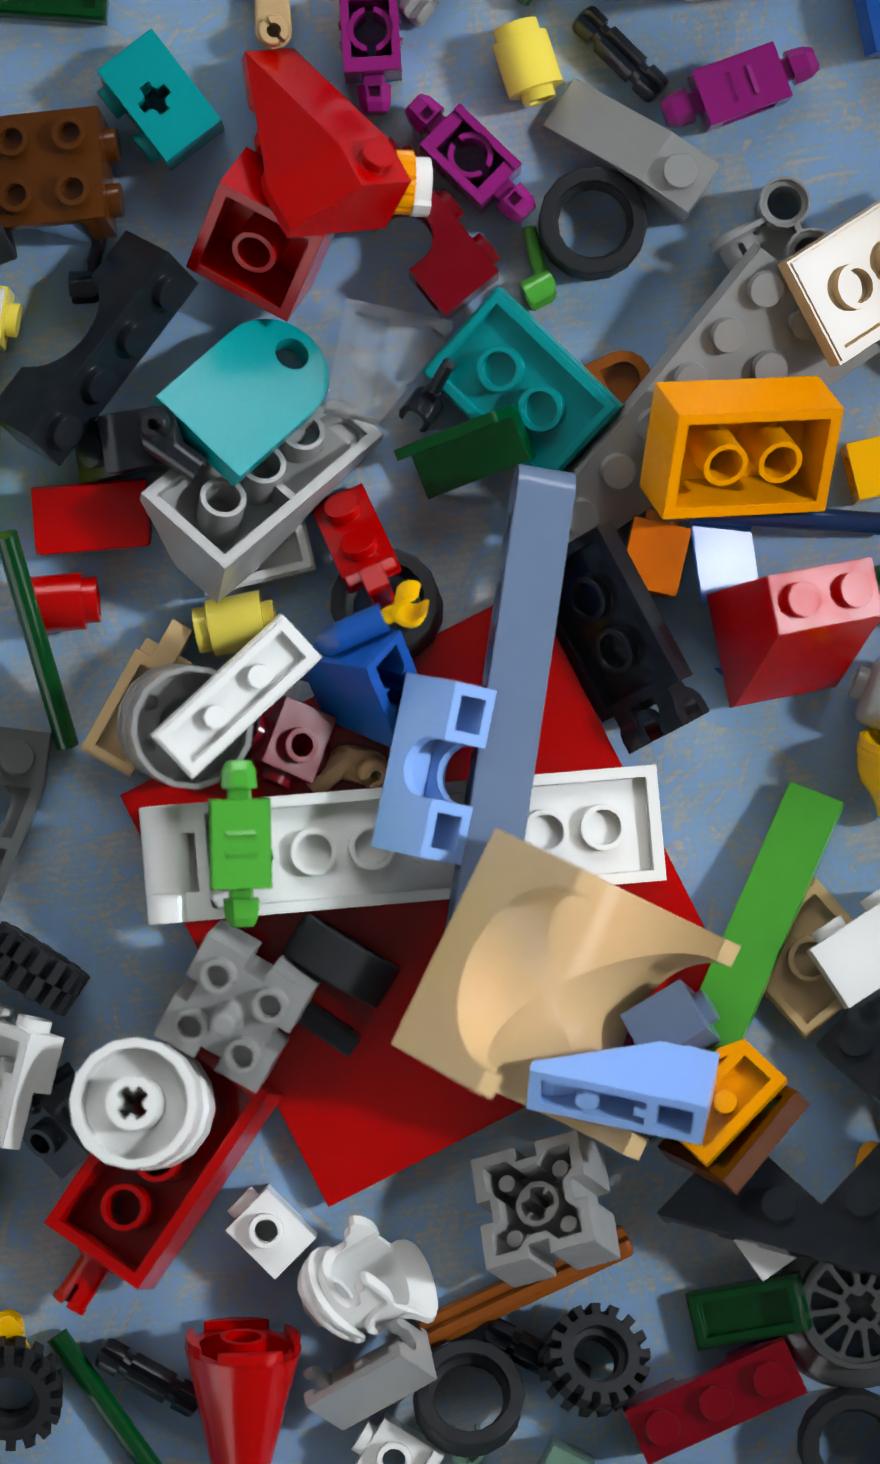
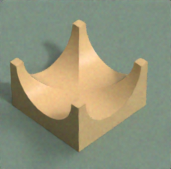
[391,828,741,1161]

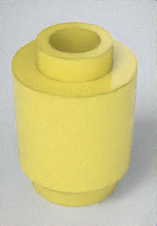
[492,16,564,107]
[192,590,277,657]

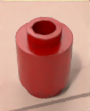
[18,572,101,633]

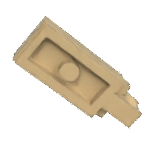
[80,619,194,777]

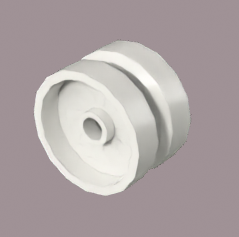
[69,1037,216,1171]

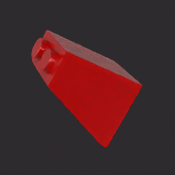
[707,557,880,708]

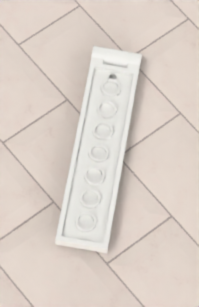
[139,764,667,925]

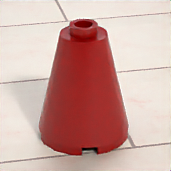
[185,1317,302,1464]

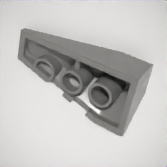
[140,398,383,603]

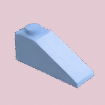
[526,1041,720,1145]

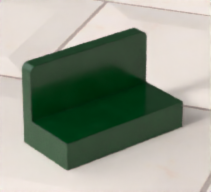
[393,403,536,499]

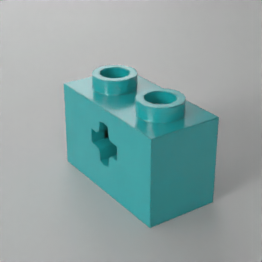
[96,28,225,172]

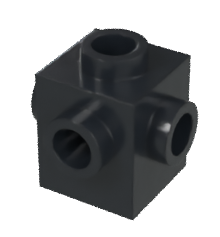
[22,1072,90,1180]

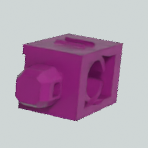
[338,0,403,116]
[660,41,820,133]
[405,94,536,224]

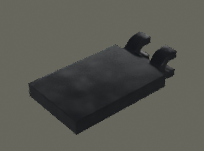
[555,520,710,754]

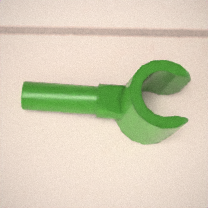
[519,226,557,311]

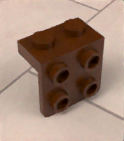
[0,106,125,239]

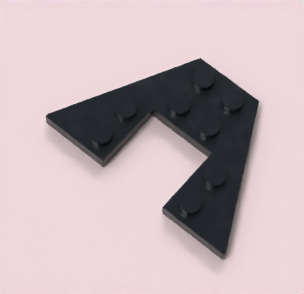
[657,988,880,1277]

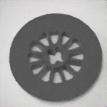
[780,1256,880,1388]

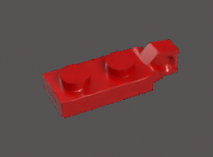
[312,483,402,608]

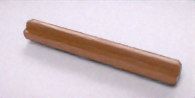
[417,1225,634,1348]

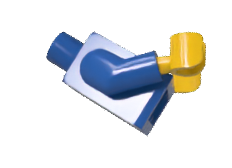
[299,580,430,747]

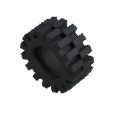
[0,921,90,1017]
[537,1303,651,1418]
[0,1336,63,1451]

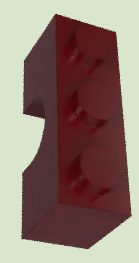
[371,137,500,322]
[622,1336,808,1464]

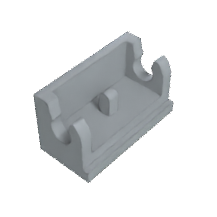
[303,1318,437,1431]

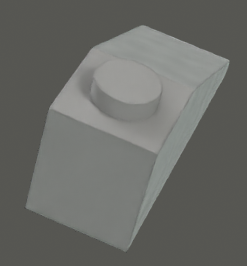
[542,78,721,224]

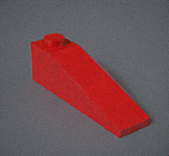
[241,48,411,238]

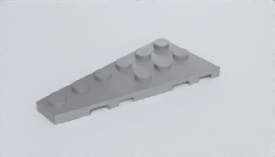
[568,243,880,542]

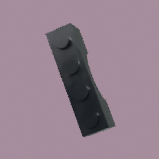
[0,230,199,466]

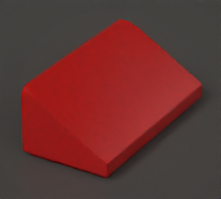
[31,478,152,555]

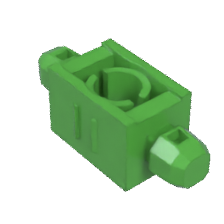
[208,760,272,927]

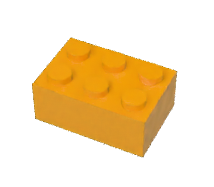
[639,376,844,520]

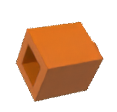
[626,509,691,600]

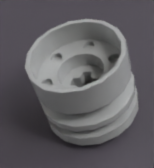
[116,663,254,789]

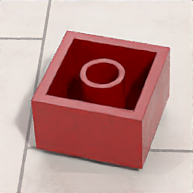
[186,147,335,322]

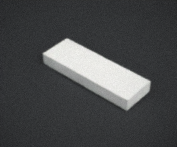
[150,613,322,779]

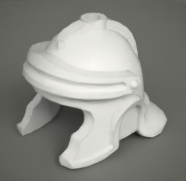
[298,1215,438,1344]

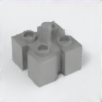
[153,919,322,1093]
[470,1130,621,1288]

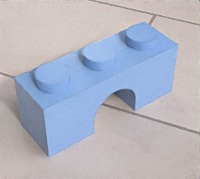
[371,672,497,865]

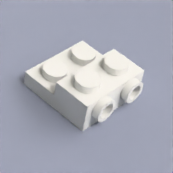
[0,1003,64,1150]

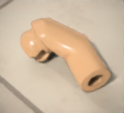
[306,744,388,793]

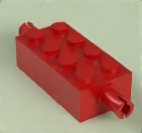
[44,1042,283,1315]

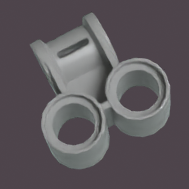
[709,176,827,272]

